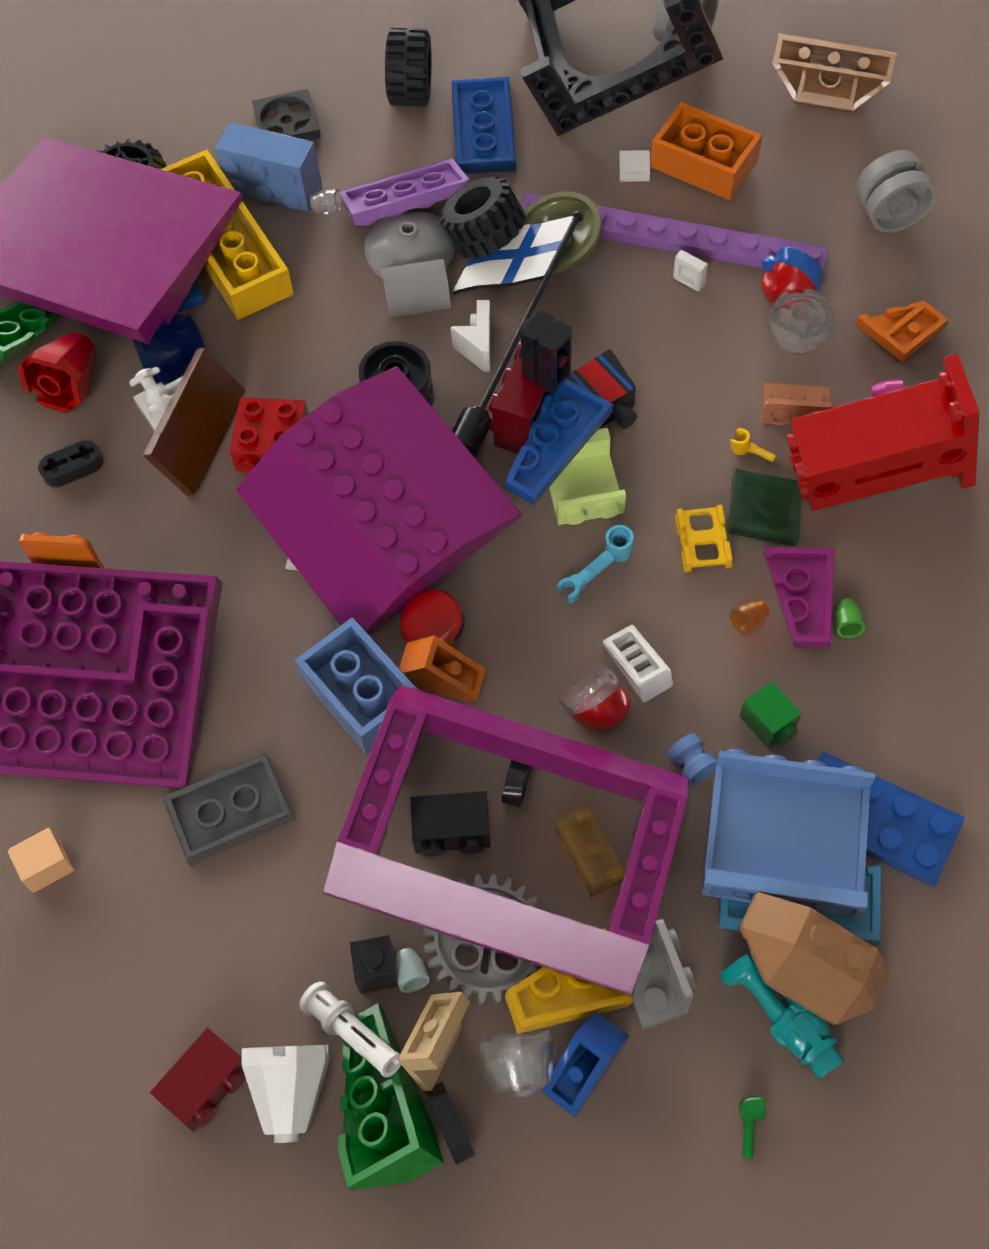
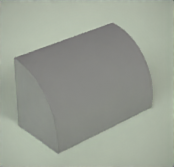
[381,259,451,318]

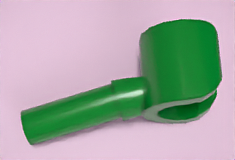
[739,1096,766,1158]

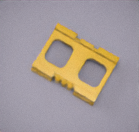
[674,504,733,572]

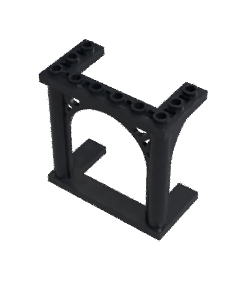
[518,0,723,136]

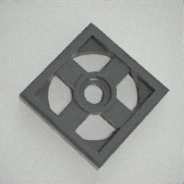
[252,89,321,140]

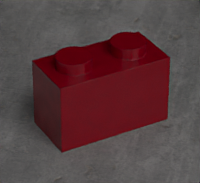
[150,1027,246,1132]

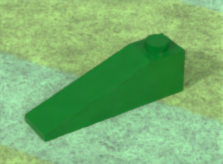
[338,1003,444,1190]

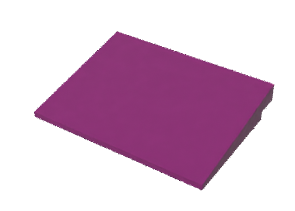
[0,136,244,344]
[0,561,223,789]

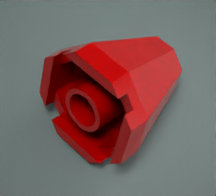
[17,332,96,413]

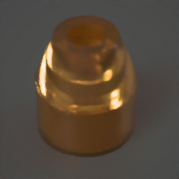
[730,600,769,635]

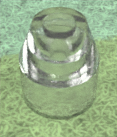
[310,188,342,215]

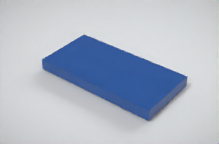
[451,77,516,174]

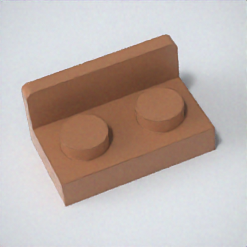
[762,383,833,426]

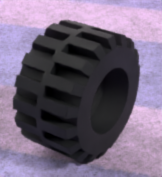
[385,28,432,107]
[439,176,525,259]

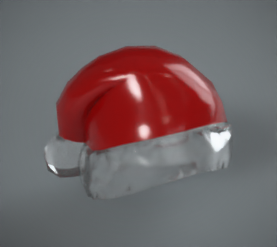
[557,666,630,732]

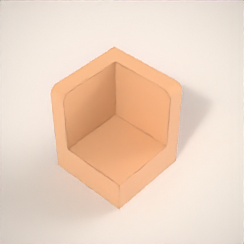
[8,827,75,893]

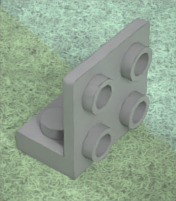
[631,919,697,1031]

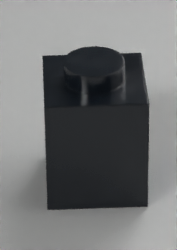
[350,935,398,994]

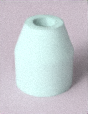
[395,948,430,993]

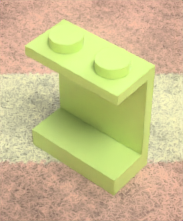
[549,428,626,525]

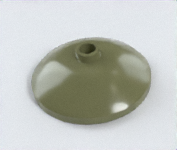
[524,191,602,274]

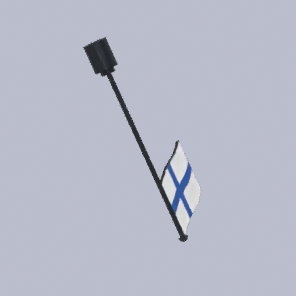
[452,211,583,458]

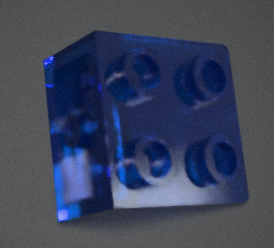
[132,314,206,385]

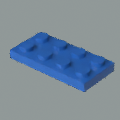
[818,751,965,887]

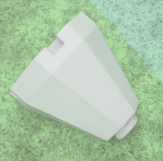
[242,1045,330,1143]

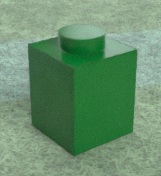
[739,681,802,749]

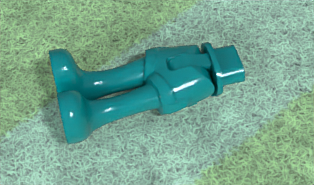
[718,953,845,1079]

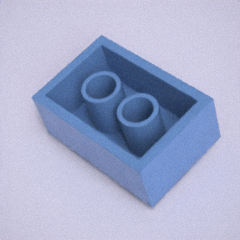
[215,122,322,212]
[294,617,418,754]

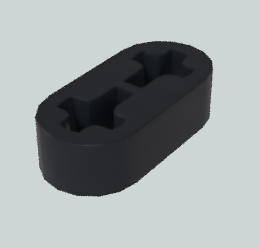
[38,440,104,487]
[502,760,532,808]
[423,1082,475,1165]

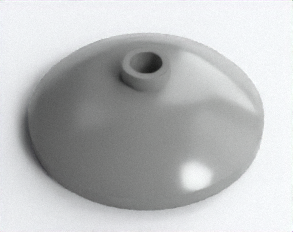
[364,210,456,279]

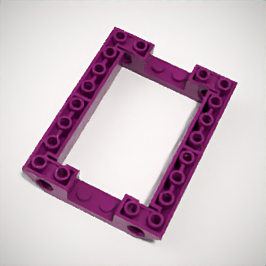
[323,684,688,996]

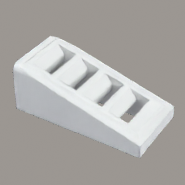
[602,624,673,702]

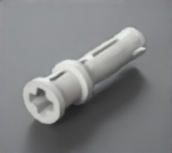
[300,981,401,1077]

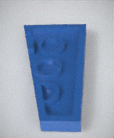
[505,379,613,505]

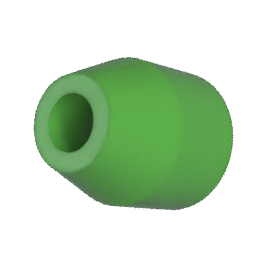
[834,598,866,638]

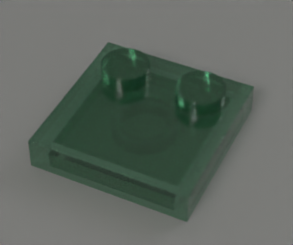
[728,469,802,546]

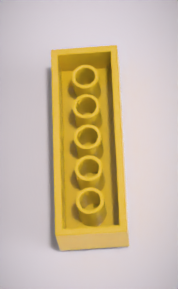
[161,149,294,320]

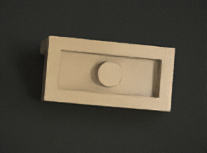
[398,991,470,1091]

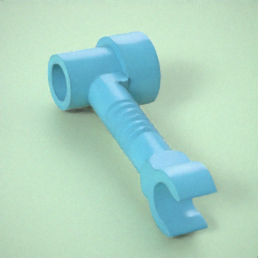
[557,525,634,604]

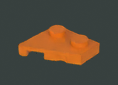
[856,300,949,362]

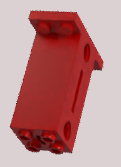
[786,354,980,511]

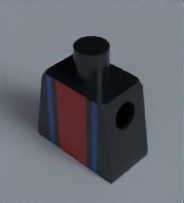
[567,349,637,429]

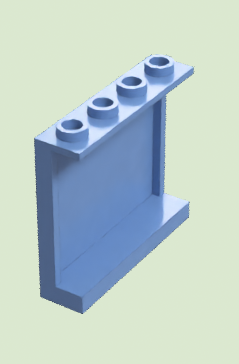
[701,749,875,920]

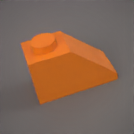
[399,636,486,702]

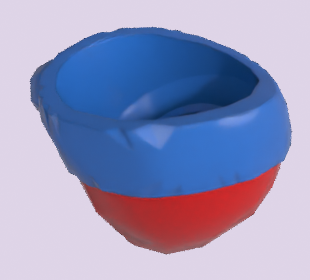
[761,246,823,308]

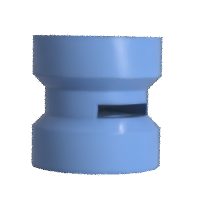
[666,733,717,786]

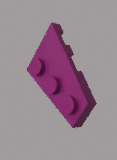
[763,547,835,649]

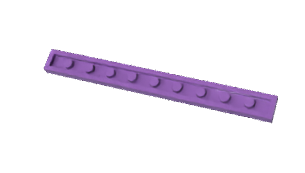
[521,193,829,271]

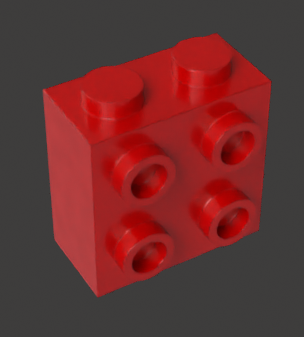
[229,397,309,473]

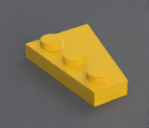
[505,928,633,1034]

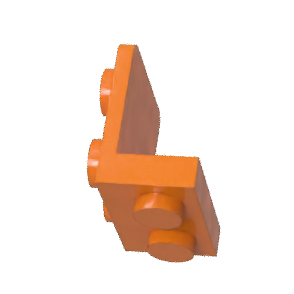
[19,532,105,568]

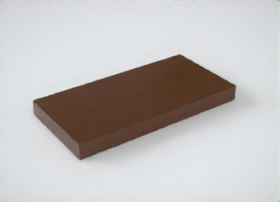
[143,348,245,496]

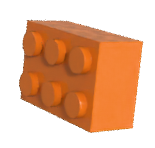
[650,102,762,201]

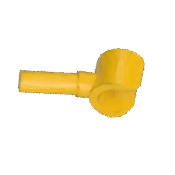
[730,428,777,463]

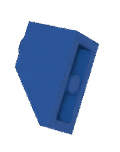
[542,1012,630,1117]

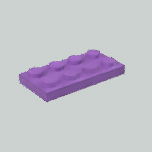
[339,158,470,226]

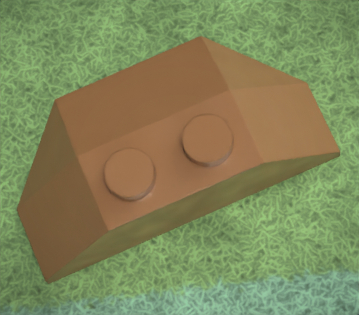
[772,33,897,112]
[739,892,890,1025]

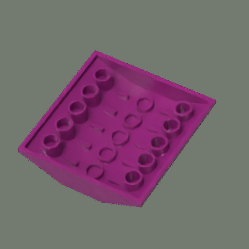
[235,366,522,635]

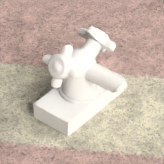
[129,367,183,432]

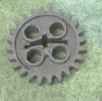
[423,874,538,1006]

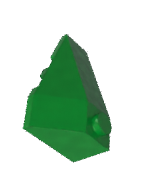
[0,301,61,369]

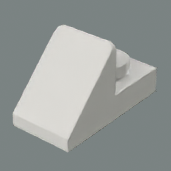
[451,300,491,372]

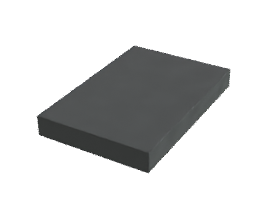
[162,752,295,866]

